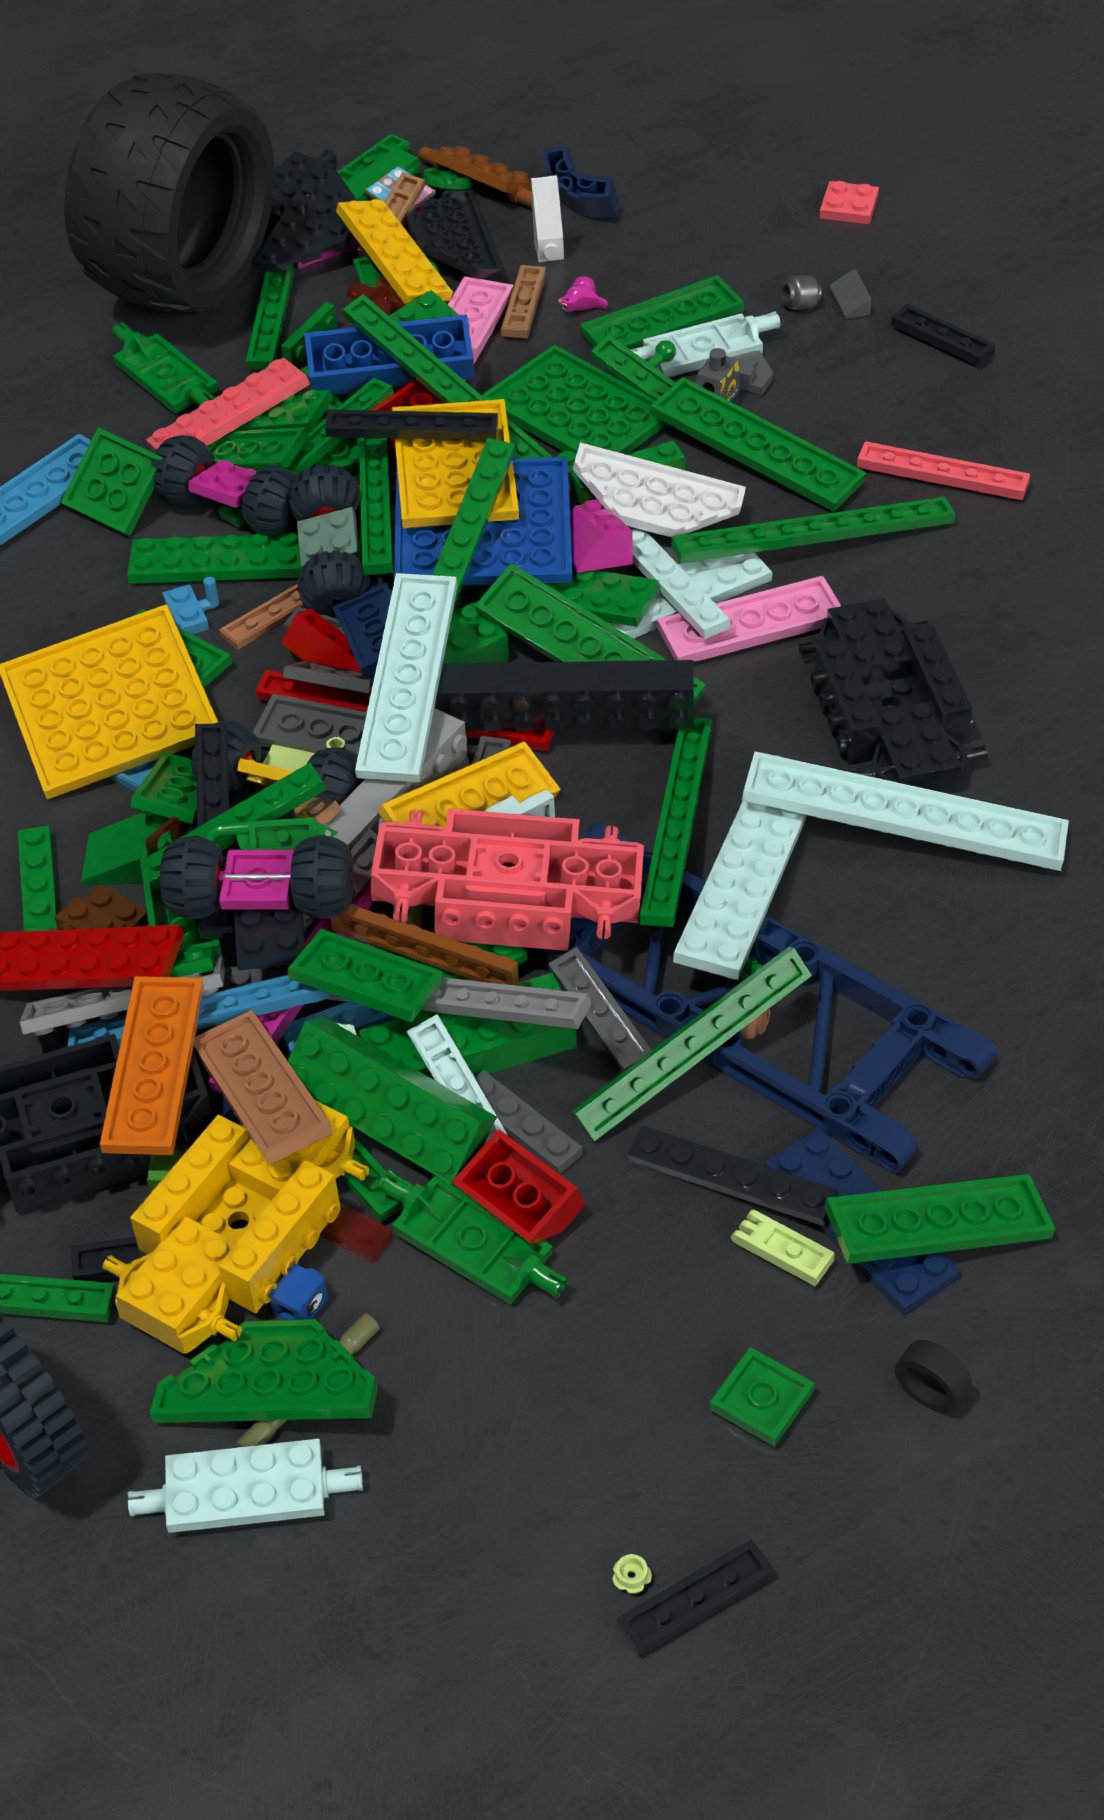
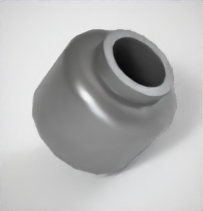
[781,275,822,310]

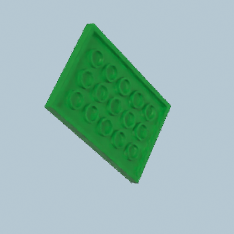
[482,344,668,455]

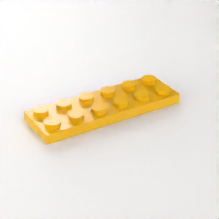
[336,199,453,304]
[377,741,561,829]

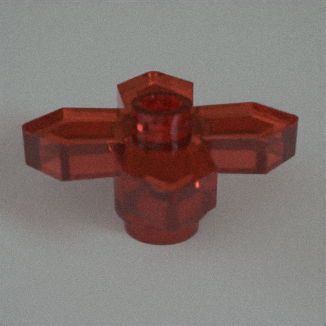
[347,278,407,316]

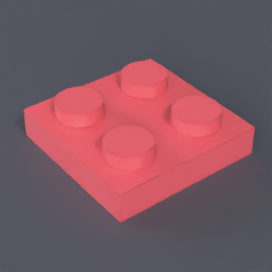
[819,181,879,225]

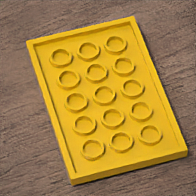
[392,399,519,528]

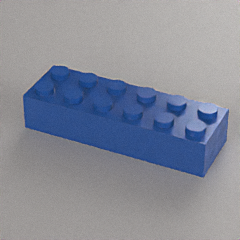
[304,315,475,395]

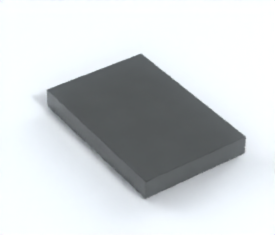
[283,661,375,693]

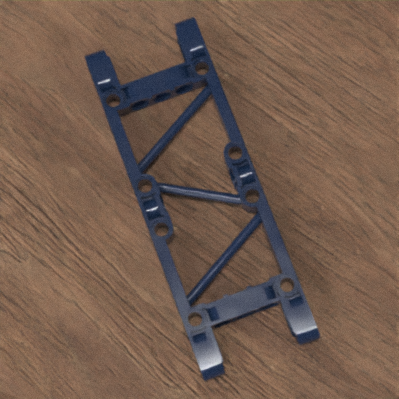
[522,822,997,1173]

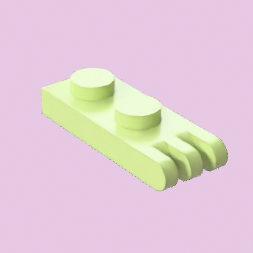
[731,1210,835,1286]

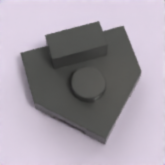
[732,350,773,395]

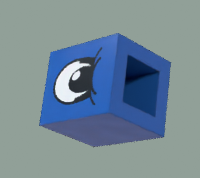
[269,1263,328,1320]

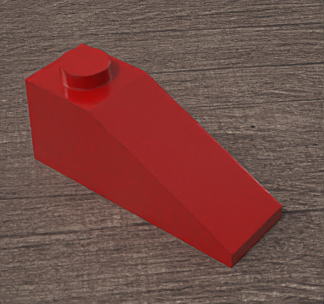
[281,608,361,672]

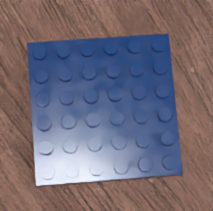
[394,457,572,586]

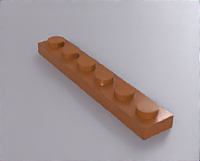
[331,903,519,986]

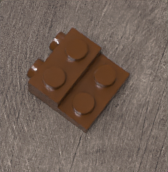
[55,884,148,930]

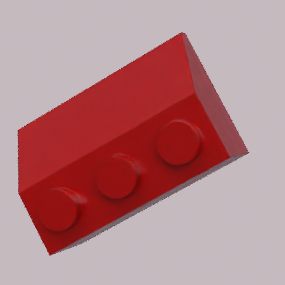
[452,1130,586,1245]

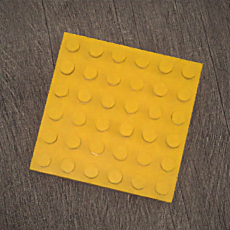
[0,604,218,800]

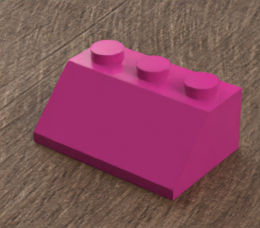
[570,500,633,573]

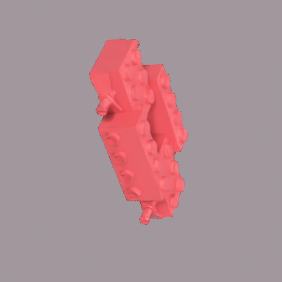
[371,809,644,951]

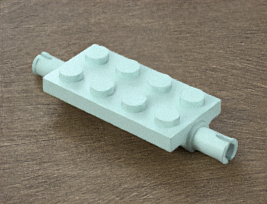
[631,311,780,377]
[128,1439,363,1533]

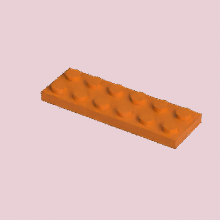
[100,976,204,1155]

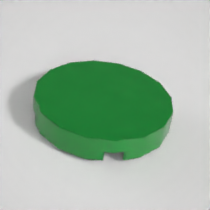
[423,168,472,190]

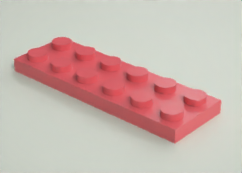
[146,358,310,453]

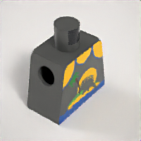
[696,348,740,402]

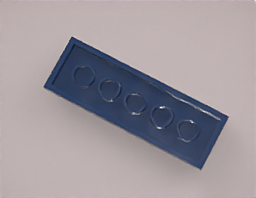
[764,1127,961,1316]

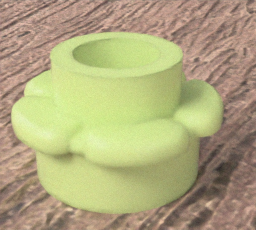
[613,1554,652,1594]

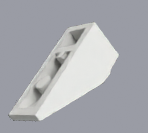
[531,175,564,262]

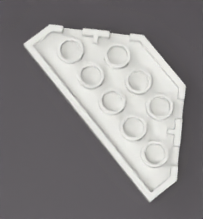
[573,442,746,538]

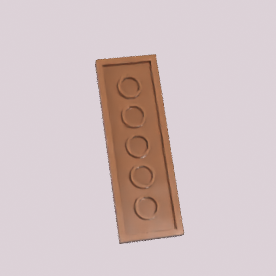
[193,1010,333,1165]

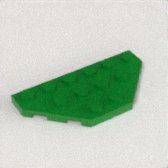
[150,1319,378,1423]

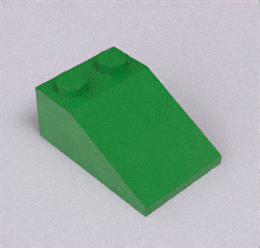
[81,813,184,885]

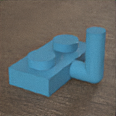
[162,577,219,634]

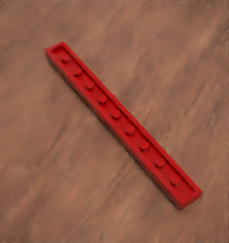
[256,670,555,752]

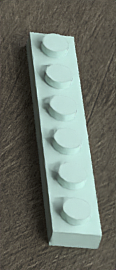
[632,528,730,639]

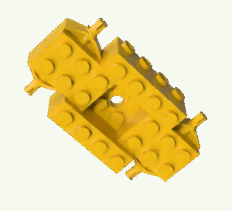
[103,1100,369,1354]

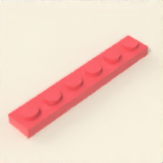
[857,441,1030,500]

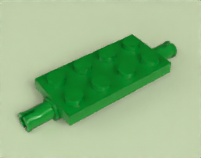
[113,323,219,414]
[378,1170,569,1305]

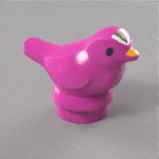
[558,276,608,312]

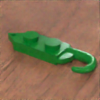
[205,817,338,863]

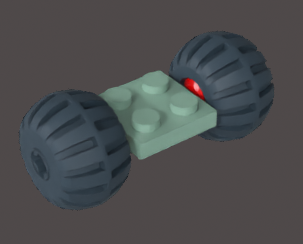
[289,464,371,619]

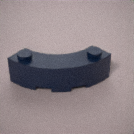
[543,147,619,219]

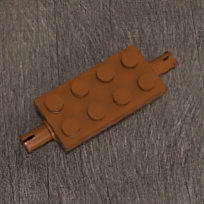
[418,146,532,208]

